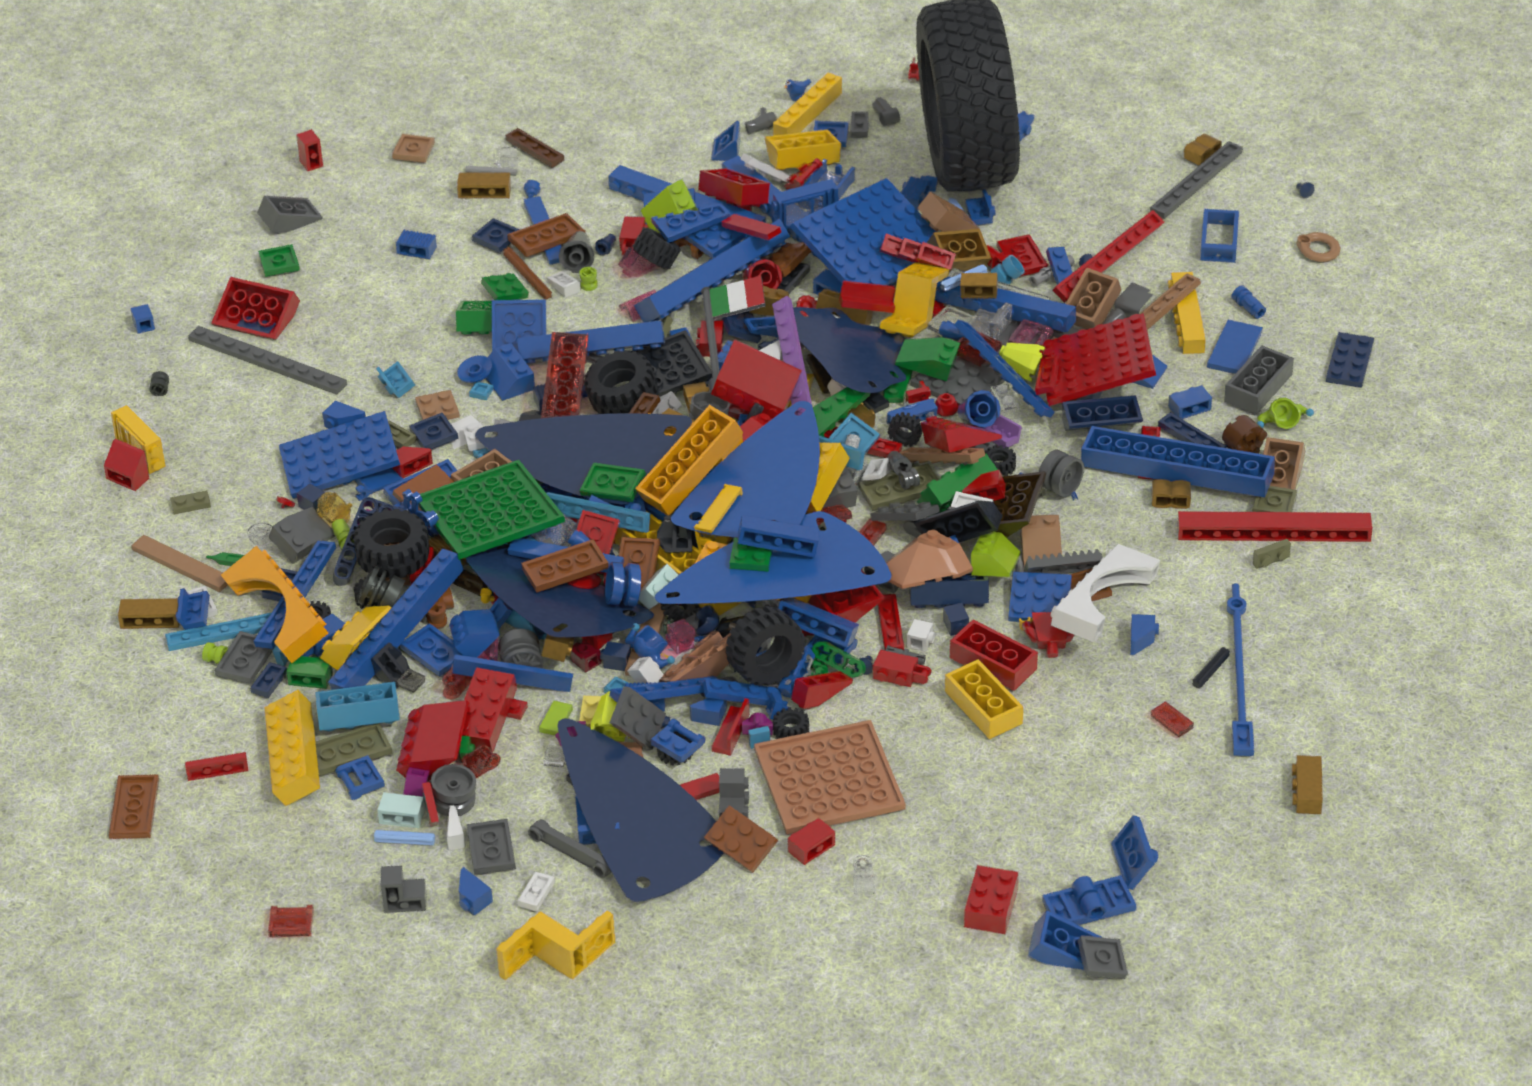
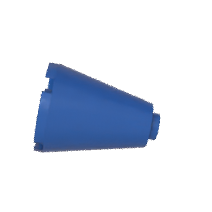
[958,390,1000,428]

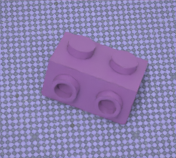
[983,415,1022,448]

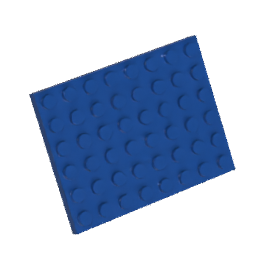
[790,178,937,286]

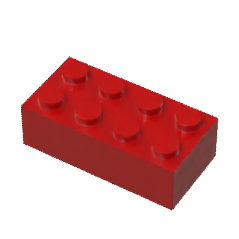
[698,168,770,208]
[949,619,1038,691]
[460,667,517,753]

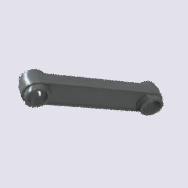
[528,819,611,878]

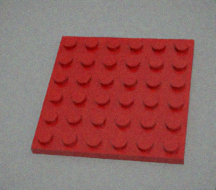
[1039,313,1156,406]

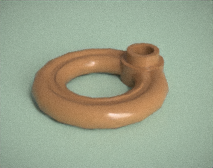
[1296,232,1341,262]

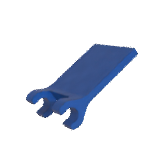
[342,468,403,501]

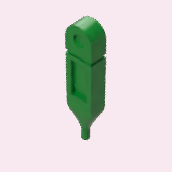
[206,552,244,566]

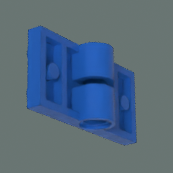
[1042,875,1137,925]

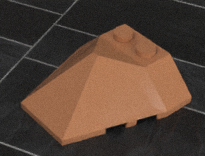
[886,530,973,589]
[659,631,731,682]

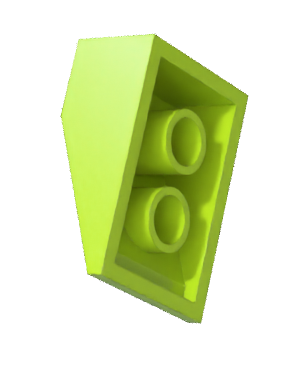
[641,179,698,233]

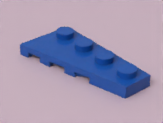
[651,203,730,243]

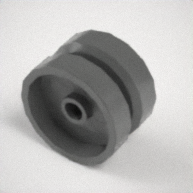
[1039,449,1084,497]
[431,764,476,816]

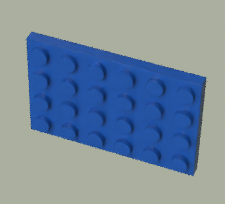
[279,411,400,499]

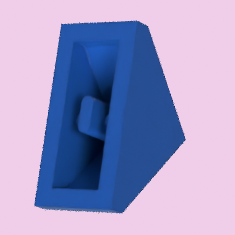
[690,698,727,726]

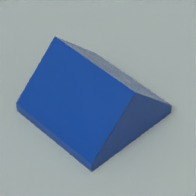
[711,120,740,161]

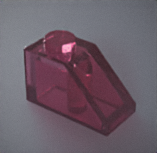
[618,247,660,278]

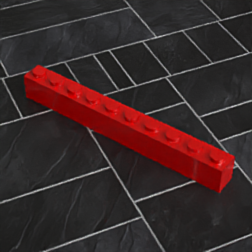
[1177,511,1373,542]

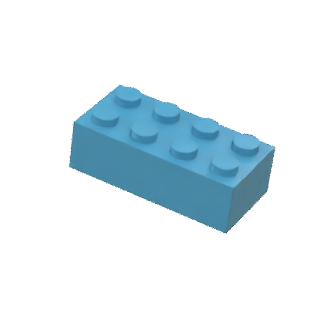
[315,682,400,731]

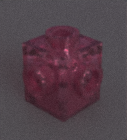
[666,619,696,654]

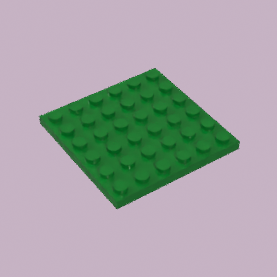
[418,460,565,559]

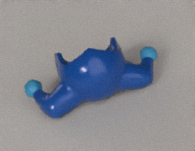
[625,623,675,669]

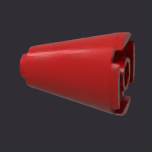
[742,259,782,289]

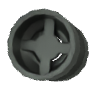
[149,371,169,396]

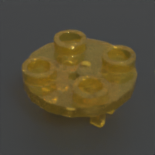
[317,492,353,524]

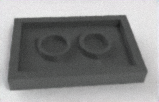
[870,502,939,521]
[214,631,276,684]
[610,686,666,750]
[467,818,516,875]

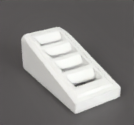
[547,271,580,298]
[862,458,891,481]
[447,805,465,851]

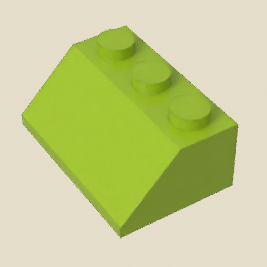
[971,532,1020,577]

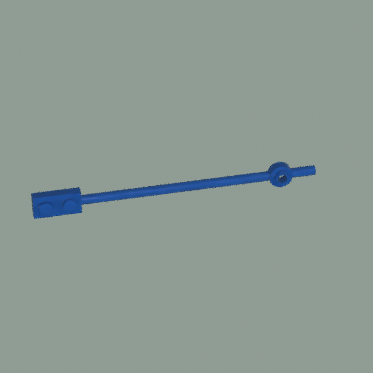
[1226,583,1254,756]

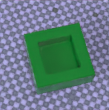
[459,736,475,764]

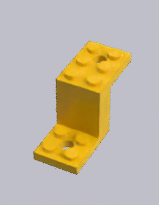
[880,262,949,337]
[496,911,615,980]

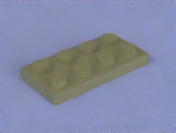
[858,463,938,511]
[315,723,393,776]

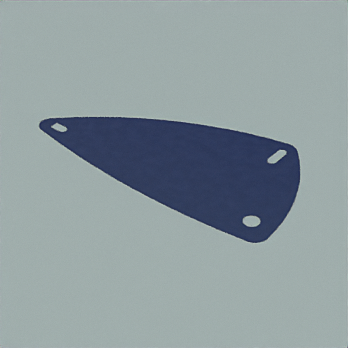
[475,413,692,505]
[466,544,654,637]
[557,718,724,902]

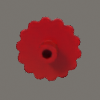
[796,295,817,316]

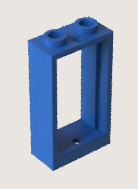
[1200,209,1239,263]

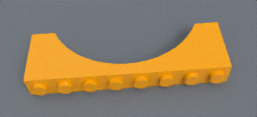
[221,546,328,663]

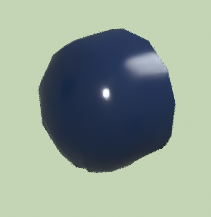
[694,605,719,636]

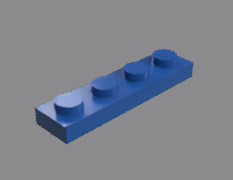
[702,678,782,706]

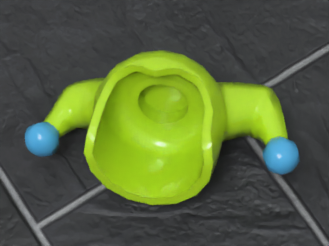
[1257,397,1314,429]

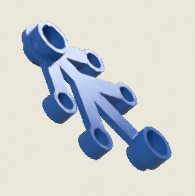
[398,489,439,537]

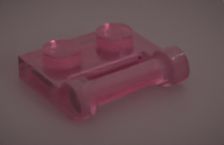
[1008,319,1053,346]

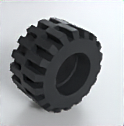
[633,228,681,269]

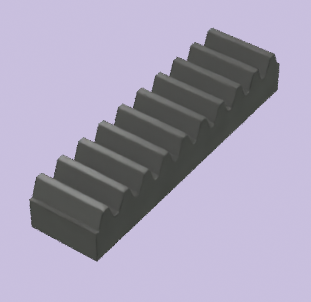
[1023,549,1103,574]

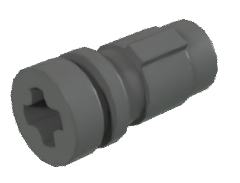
[887,451,912,475]

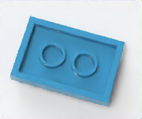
[828,413,880,469]

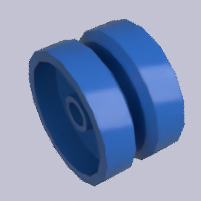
[605,562,641,607]

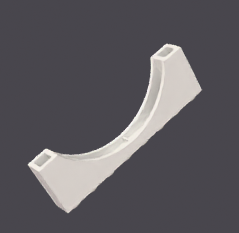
[1051,544,1160,642]

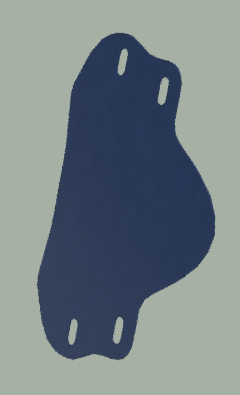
[793,307,906,393]

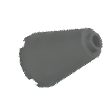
[559,231,594,273]

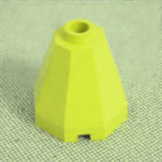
[999,343,1045,382]
[591,692,630,742]

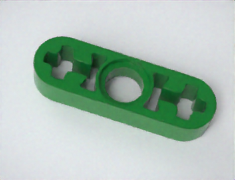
[812,641,866,678]

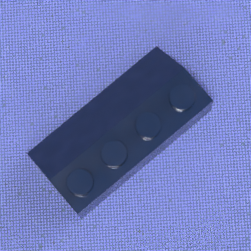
[1062,395,1143,431]
[909,573,989,608]

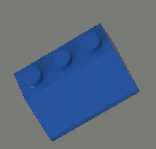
[486,343,535,401]
[449,609,500,658]

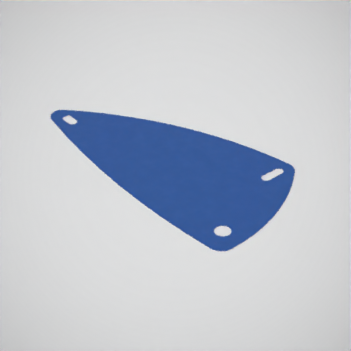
[671,401,820,537]
[655,511,891,604]

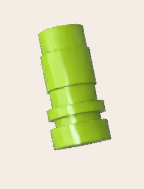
[332,519,354,551]

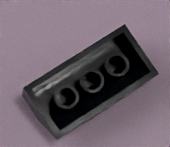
[914,500,1003,543]

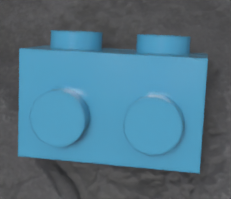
[376,361,416,398]

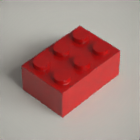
[964,865,1019,935]

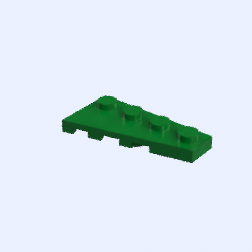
[813,387,871,437]

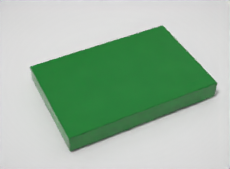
[579,463,646,502]

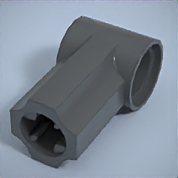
[872,97,900,126]

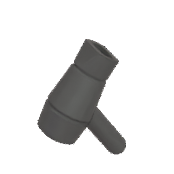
[745,107,777,134]

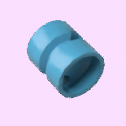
[991,255,1025,288]

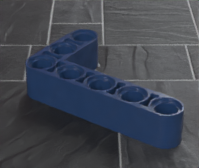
[333,497,412,586]

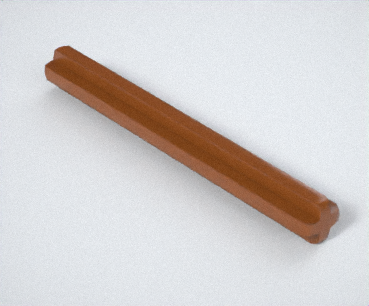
[503,247,552,300]

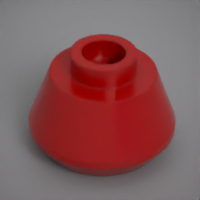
[935,393,959,417]

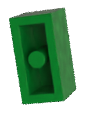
[286,656,333,689]

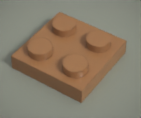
[392,134,435,163]
[415,390,460,420]

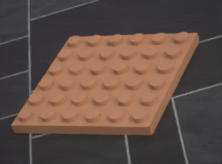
[754,720,906,835]

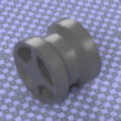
[898,468,920,490]

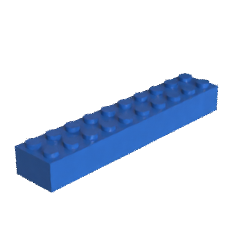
[633,219,790,323]
[1081,426,1275,498]

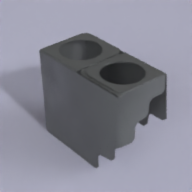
[1115,282,1152,318]

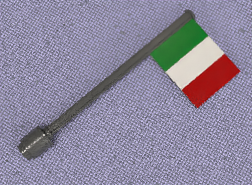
[701,275,766,392]

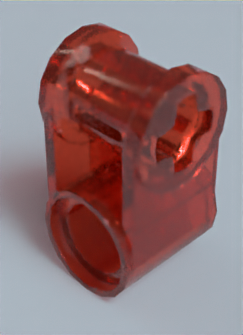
[442,665,473,700]
[462,744,501,779]

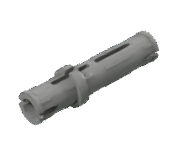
[1029,255,1075,287]

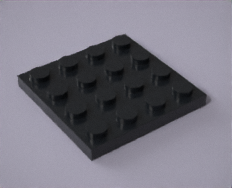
[630,330,713,397]

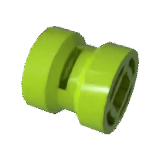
[579,267,598,291]
[202,642,228,664]

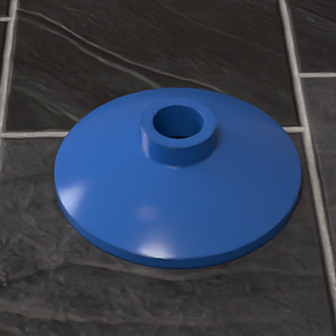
[457,355,493,383]

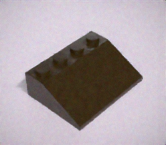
[979,471,1046,538]

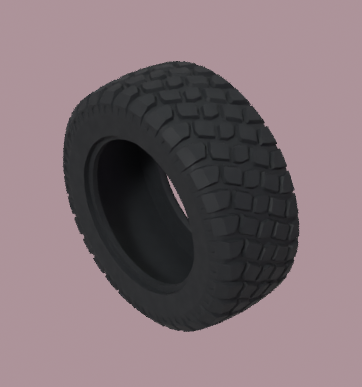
[916,0,1020,191]

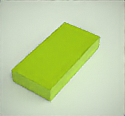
[539,700,573,736]

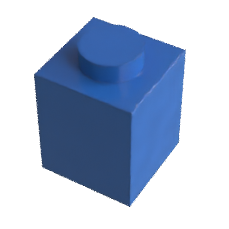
[130,304,155,334]

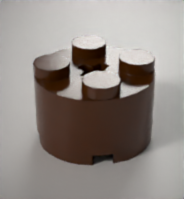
[1222,415,1267,454]

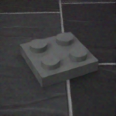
[1078,936,1128,979]

